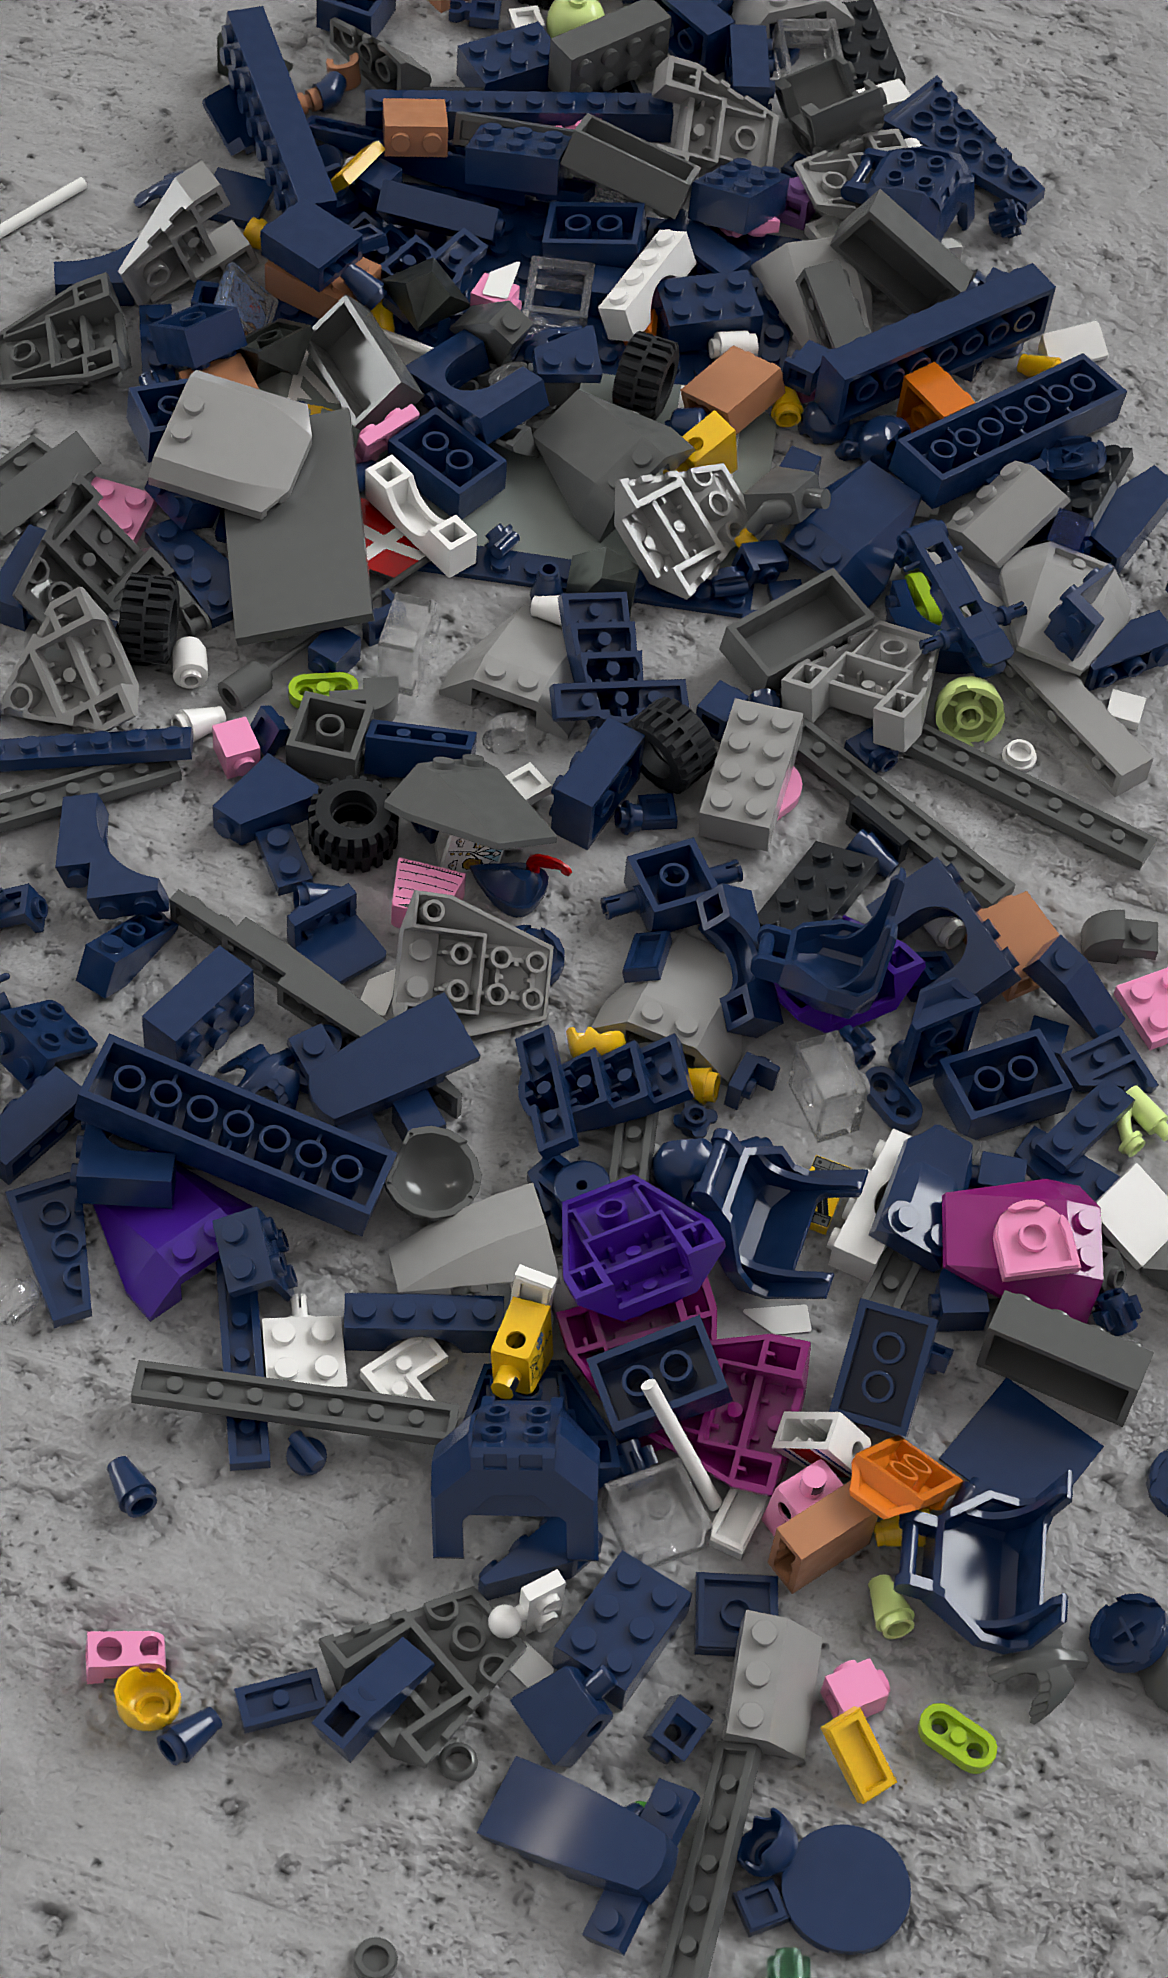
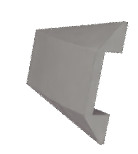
[750,237,874,350]
[614,463,748,600]
[388,1182,561,1295]

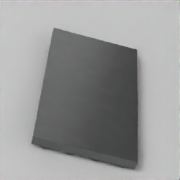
[224,408,375,646]

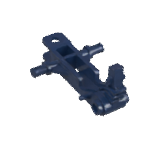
[893,519,1027,680]

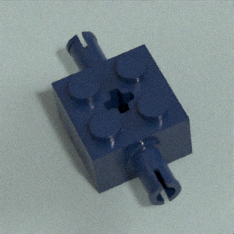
[126,370,188,463]
[600,837,743,932]

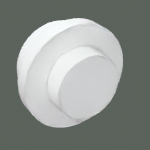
[1001,739,1037,772]

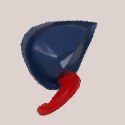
[469,854,572,918]

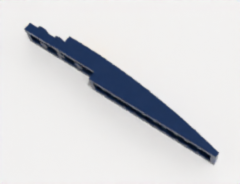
[307,115,596,206]

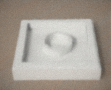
[1096,1163,1168,1270]

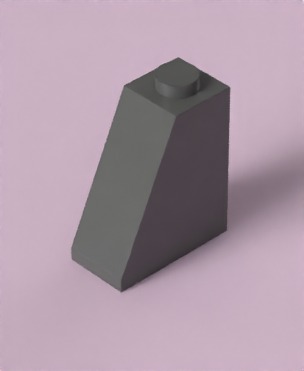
[449,301,534,369]

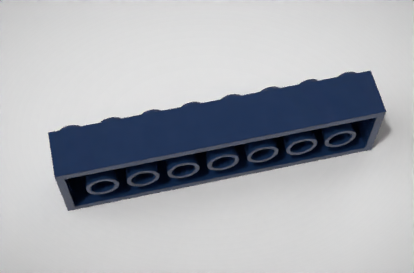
[220,6,337,217]
[814,263,1056,426]
[889,353,1128,510]
[74,1033,397,1237]

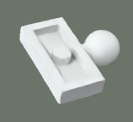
[488,1569,566,1639]

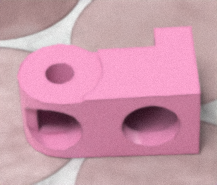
[85,1631,166,1684]

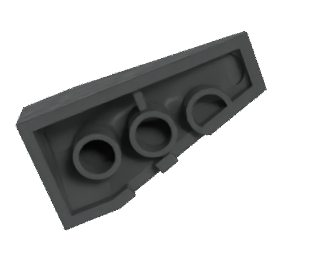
[330,17,432,90]

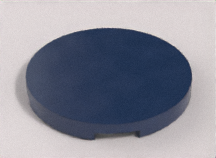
[781,1824,911,1955]

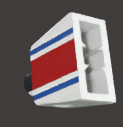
[772,1412,871,1478]

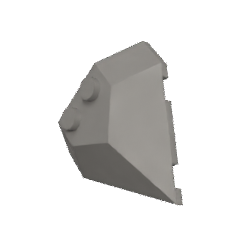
[0,586,139,731]

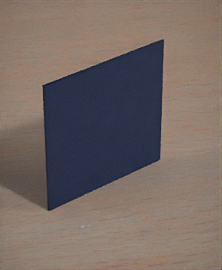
[939,1377,1104,1499]

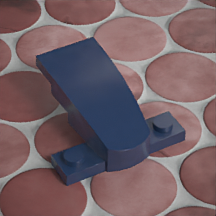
[348,211,488,324]
[549,592,689,730]
[287,992,481,1151]
[515,1024,695,1160]
[476,1756,701,1956]

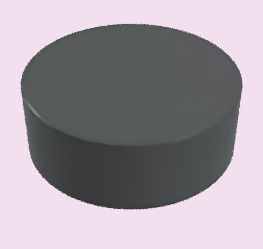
[353,1937,398,1978]

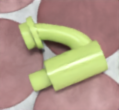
[1117,1085,1168,1157]

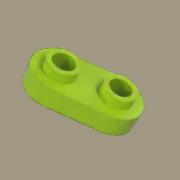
[904,572,942,626]
[288,672,358,709]
[918,1703,997,1774]

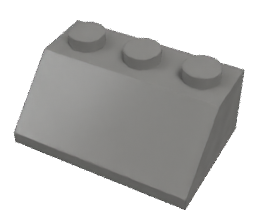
[946,461,1070,569]
[721,1610,823,1762]

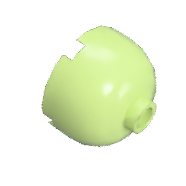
[546,0,605,38]
[934,676,1005,747]

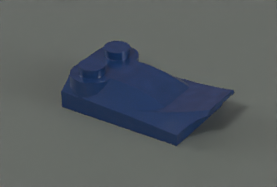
[888,977,982,1088]
[869,1124,973,1273]

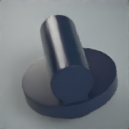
[484,523,520,559]
[711,566,749,598]
[286,1430,327,1476]

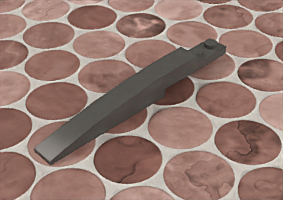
[169,889,462,1119]

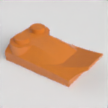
[849,1435,964,1520]

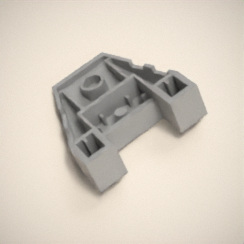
[652,55,779,180]
[794,129,908,220]
[118,160,259,308]
[781,620,940,753]

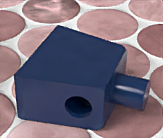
[510,1664,618,1768]

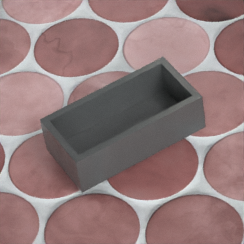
[547,0,671,93]
[560,113,701,219]
[829,189,974,315]
[307,294,424,431]
[719,567,875,691]
[976,1290,1154,1427]

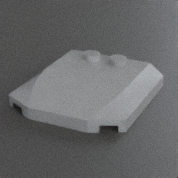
[148,370,312,520]

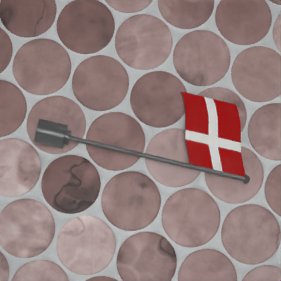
[218,498,431,712]

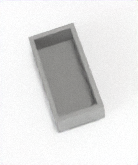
[699,698,804,852]

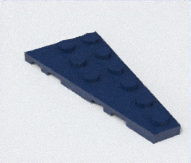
[882,75,1045,213]

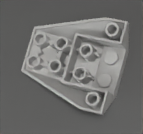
[999,541,1132,676]
[392,890,554,1036]

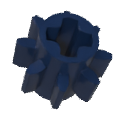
[988,198,1027,239]
[830,1025,876,1071]
[1092,1288,1143,1336]
[612,1438,658,1487]

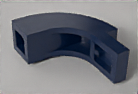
[885,579,982,674]

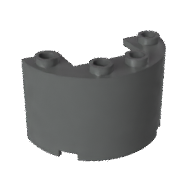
[775,54,887,156]

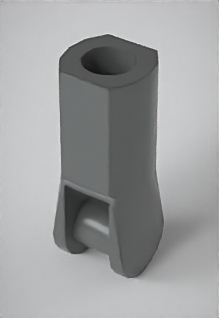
[177,580,212,637]

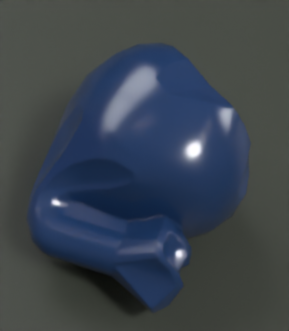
[834,415,912,473]
[652,1138,713,1214]

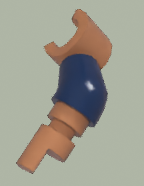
[297,53,361,115]

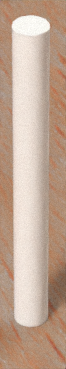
[0,177,87,239]
[641,1379,723,1511]

